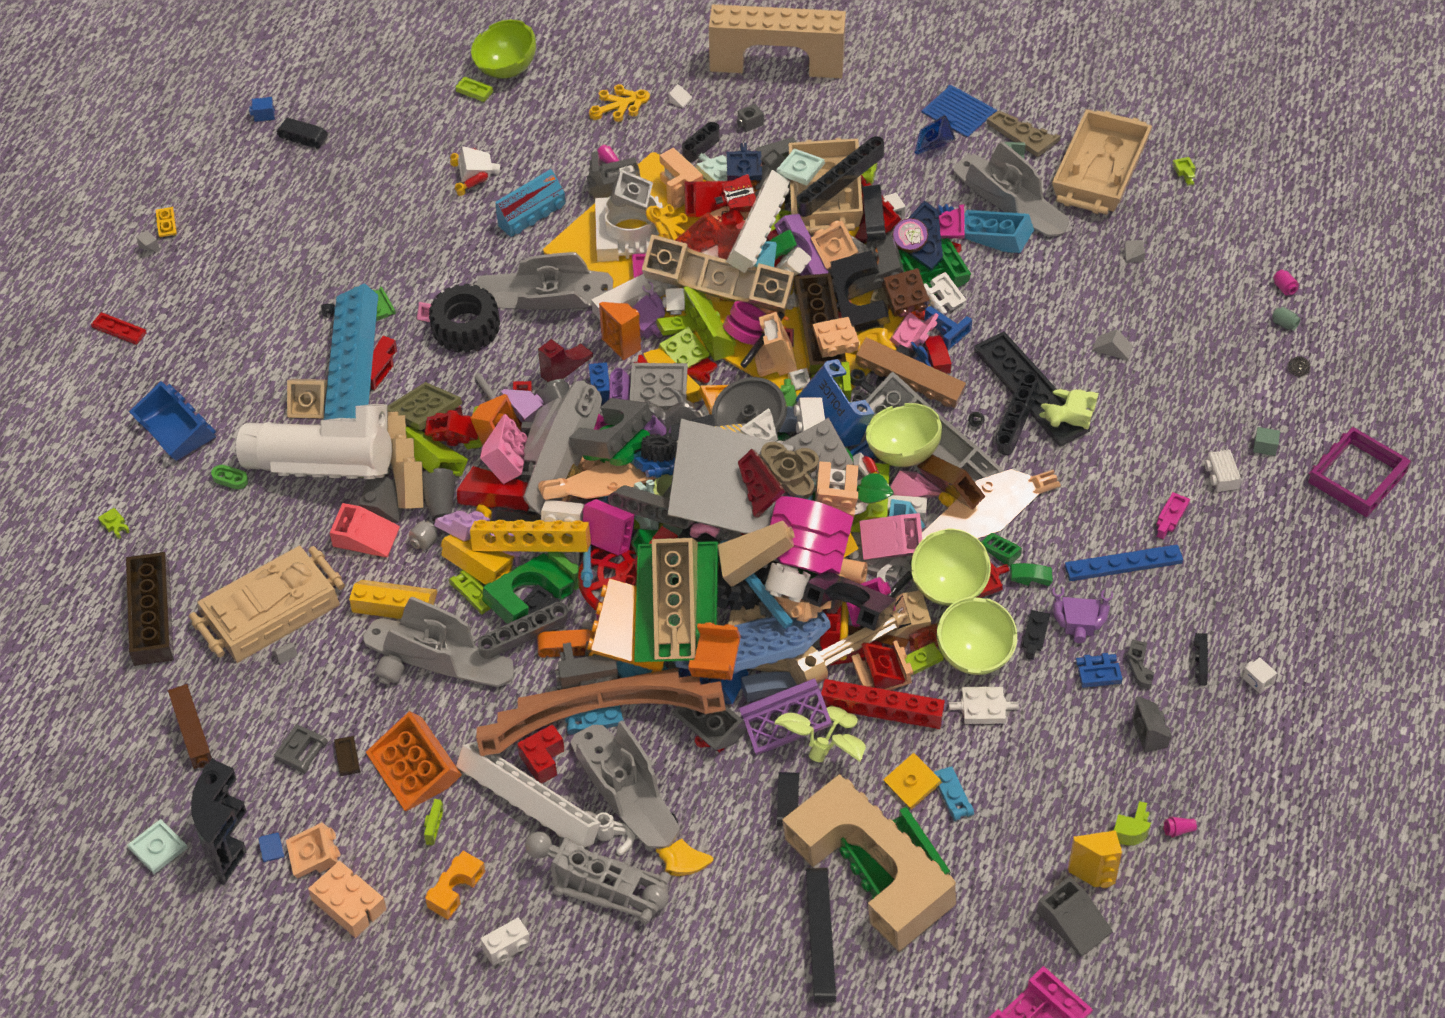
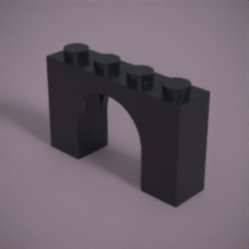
[829,250,890,332]
[802,571,896,631]

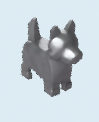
[644,389,702,433]

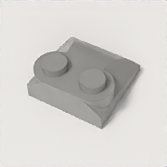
[611,169,653,210]

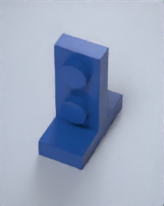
[924,306,972,350]

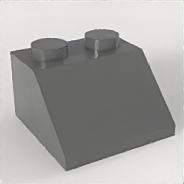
[359,477,403,523]
[1132,696,1172,753]

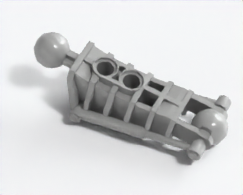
[525,831,671,924]

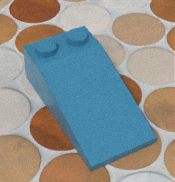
[964,210,1034,253]

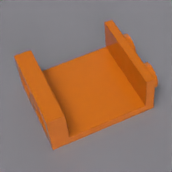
[688,623,741,680]

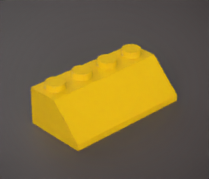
[349,580,438,619]

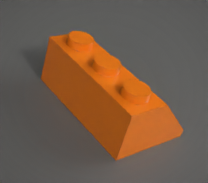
[599,302,641,360]
[471,394,522,445]

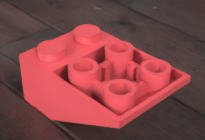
[330,503,400,558]

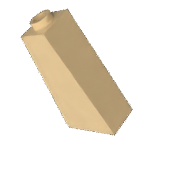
[718,521,795,587]

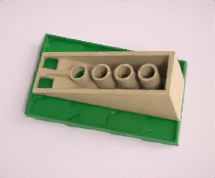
[634,538,718,662]

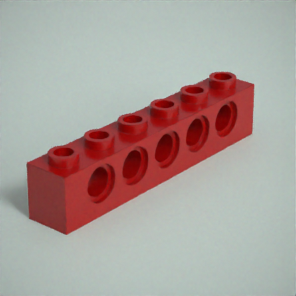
[820,679,945,729]

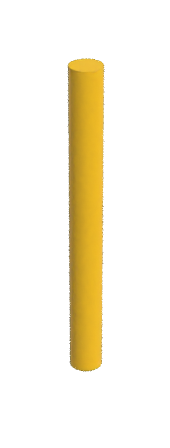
[840,601,849,660]

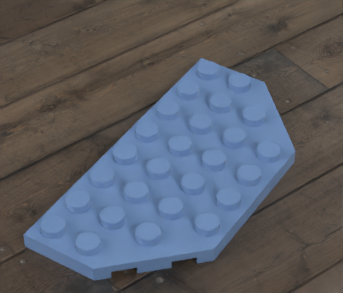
[673,610,830,674]

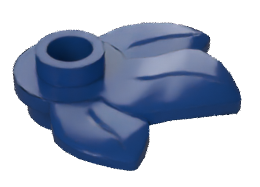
[911,342,931,367]

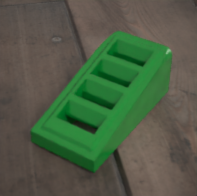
[981,533,1022,567]

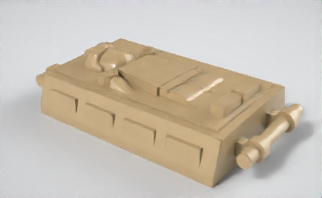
[1052,109,1152,215]
[789,138,863,235]
[189,545,345,663]

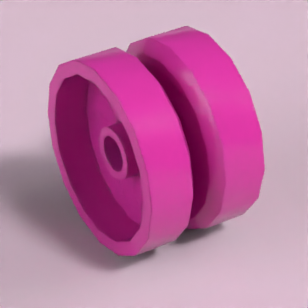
[723,301,766,345]

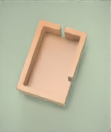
[308,860,387,938]

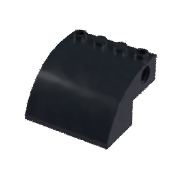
[191,758,247,885]

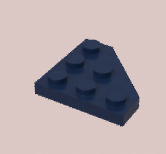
[904,200,943,272]

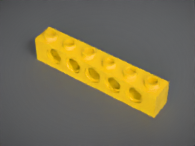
[470,520,591,552]

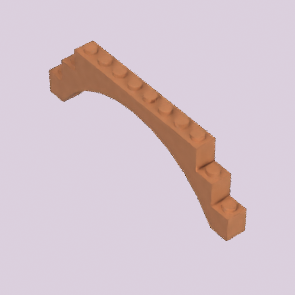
[476,668,726,756]

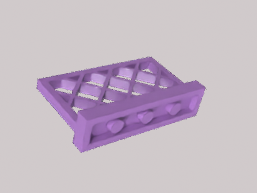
[739,678,833,755]

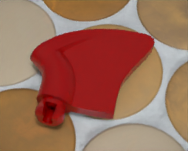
[687,357,717,383]

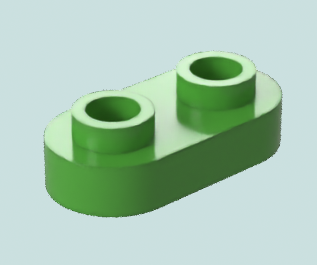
[211,465,248,489]

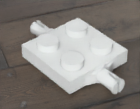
[949,687,1019,724]

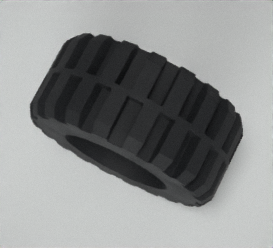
[429,284,500,353]

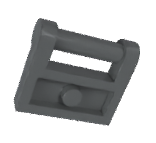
[274,724,328,774]

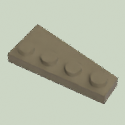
[987,110,1061,157]

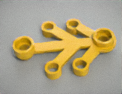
[589,84,650,122]
[646,204,703,247]

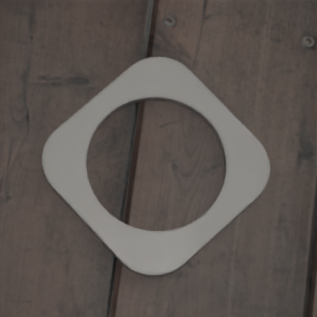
[876,557,918,599]

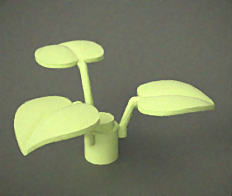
[774,706,866,762]

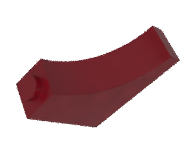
[538,339,593,382]

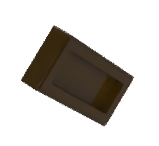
[334,736,360,776]

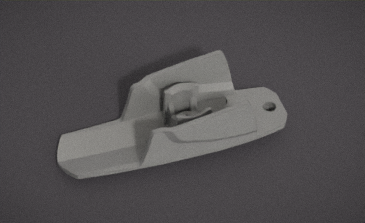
[954,141,1069,237]
[475,252,613,310]
[523,381,602,515]
[363,597,514,687]
[571,721,680,849]

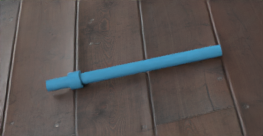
[581,544,593,587]

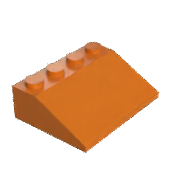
[366,711,462,811]

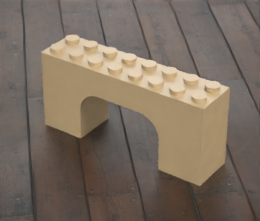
[709,4,846,78]
[642,234,794,314]
[782,774,956,952]

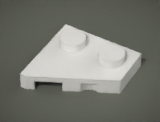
[740,408,778,442]

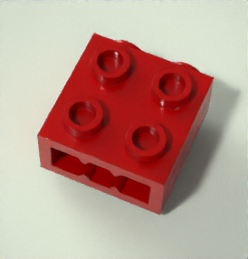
[425,410,478,446]

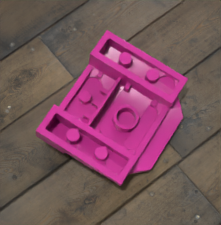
[769,496,853,575]
[989,966,1093,1018]

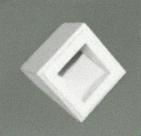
[669,84,692,108]
[788,368,810,390]

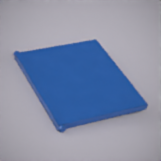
[921,85,997,138]

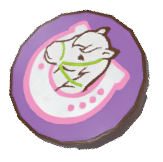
[892,218,928,253]

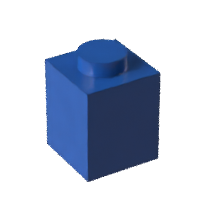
[249,97,275,122]

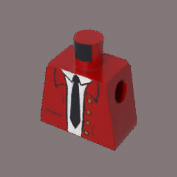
[714,174,756,213]

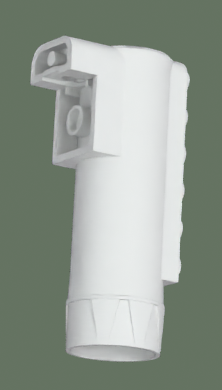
[236,404,392,479]

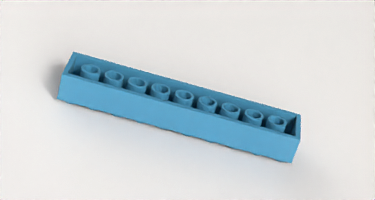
[324,283,378,420]

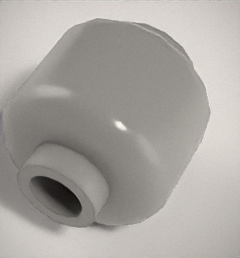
[409,521,437,550]
[375,654,405,686]

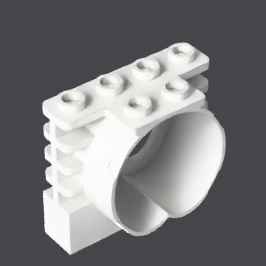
[595,195,663,262]

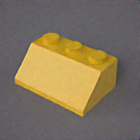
[1068,830,1122,888]

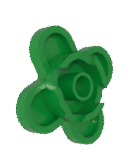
[582,425,650,466]

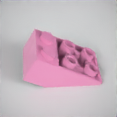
[480,414,527,484]
[860,513,923,560]

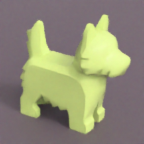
[1039,389,1099,429]

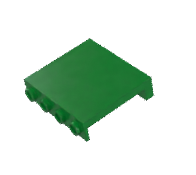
[839,806,950,899]

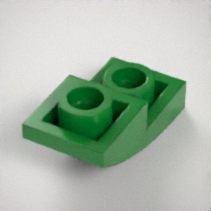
[770,230,797,260]
[1010,563,1053,586]

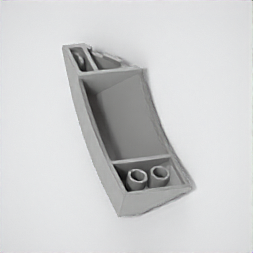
[858,371,1004,488]

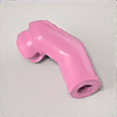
[690,523,720,538]

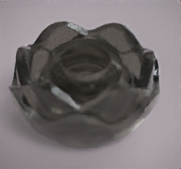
[1288,356,1311,377]

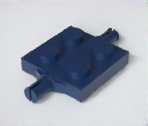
[726,142,762,181]

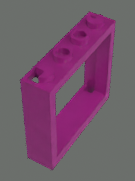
[1308,427,1411,517]

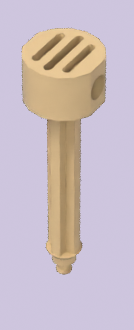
[787,611,908,685]

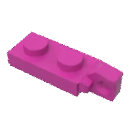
[1156,492,1191,540]

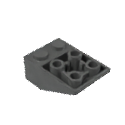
[1036,876,1113,957]

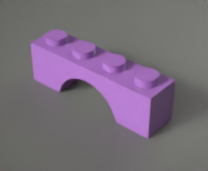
[774,214,828,276]

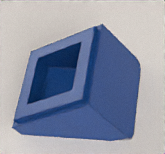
[258,833,284,862]

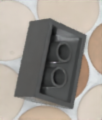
[672,705,747,751]

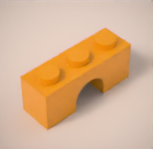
[425,851,485,920]

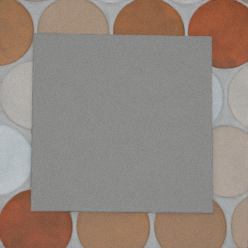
[667,419,793,534]

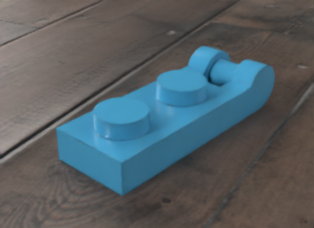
[564,705,623,735]
[934,766,974,821]

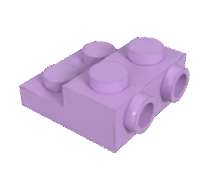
[434,511,490,541]

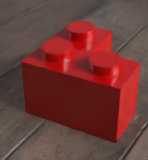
[517,724,565,784]

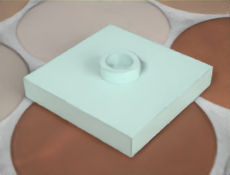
[776,148,825,185]
[127,819,187,874]

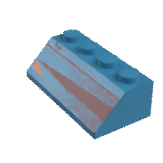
[495,169,566,237]

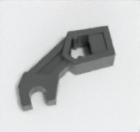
[1126,639,1154,689]

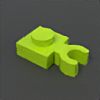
[98,508,130,539]

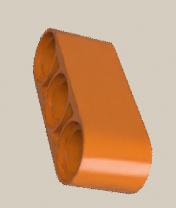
[537,629,594,658]

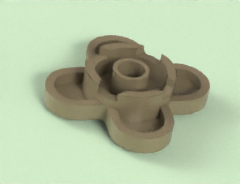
[760,442,819,499]

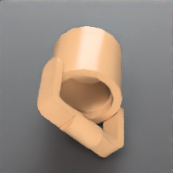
[837,558,868,584]

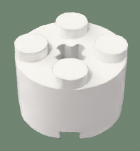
[765,563,810,602]

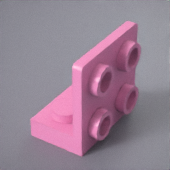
[889,313,939,349]

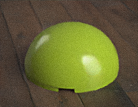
[471,19,536,79]

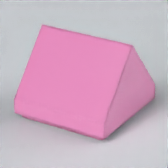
[417,302,431,322]

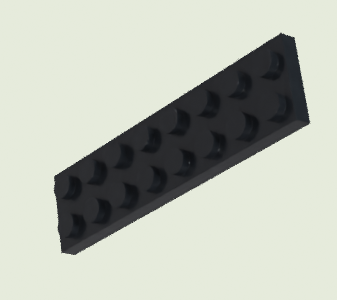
[974,331,1091,447]

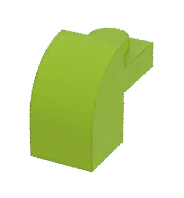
[1114,801,1151,846]

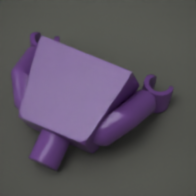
[632,281,665,339]
[1051,586,1113,643]

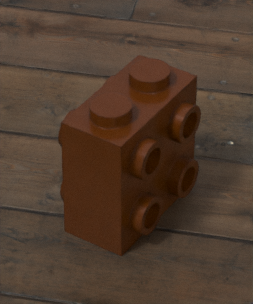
[882,268,930,317]

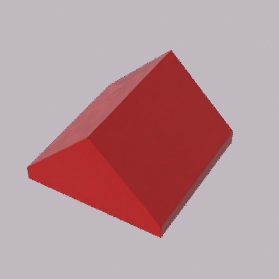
[861,642,905,689]

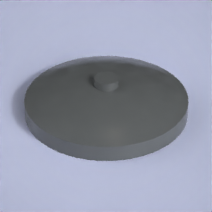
[712,377,787,433]

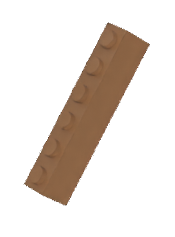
[855,337,966,408]

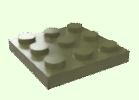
[387,382,462,431]

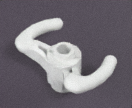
[585,811,636,856]

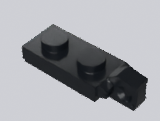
[1023,610,1050,660]
[1194,633,1208,686]

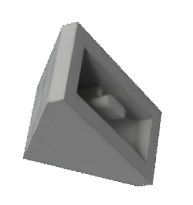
[1093,329,1133,360]

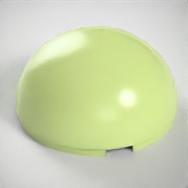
[866,403,942,467]
[911,528,991,606]
[937,597,1017,675]

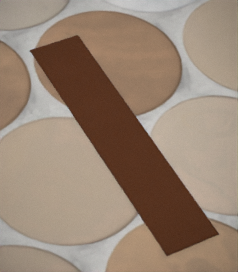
[848,625,910,648]

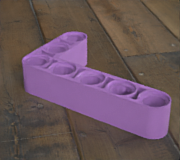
[610,368,667,437]

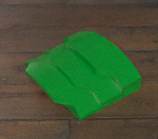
[898,239,971,295]

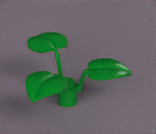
[812,448,894,504]

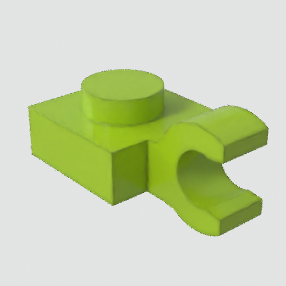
[1172,157,1196,186]

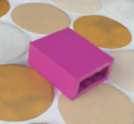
[582,499,635,556]

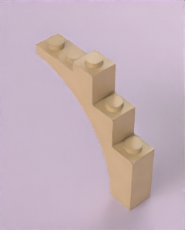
[387,412,423,509]

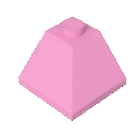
[890,470,943,498]

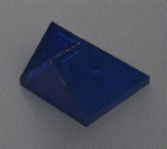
[915,115,956,154]

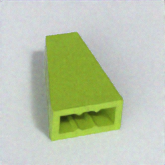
[406,427,468,476]

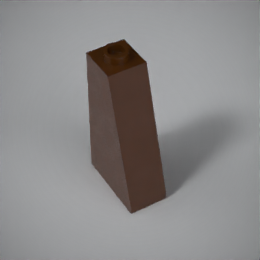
[917,455,986,510]
[167,684,212,769]

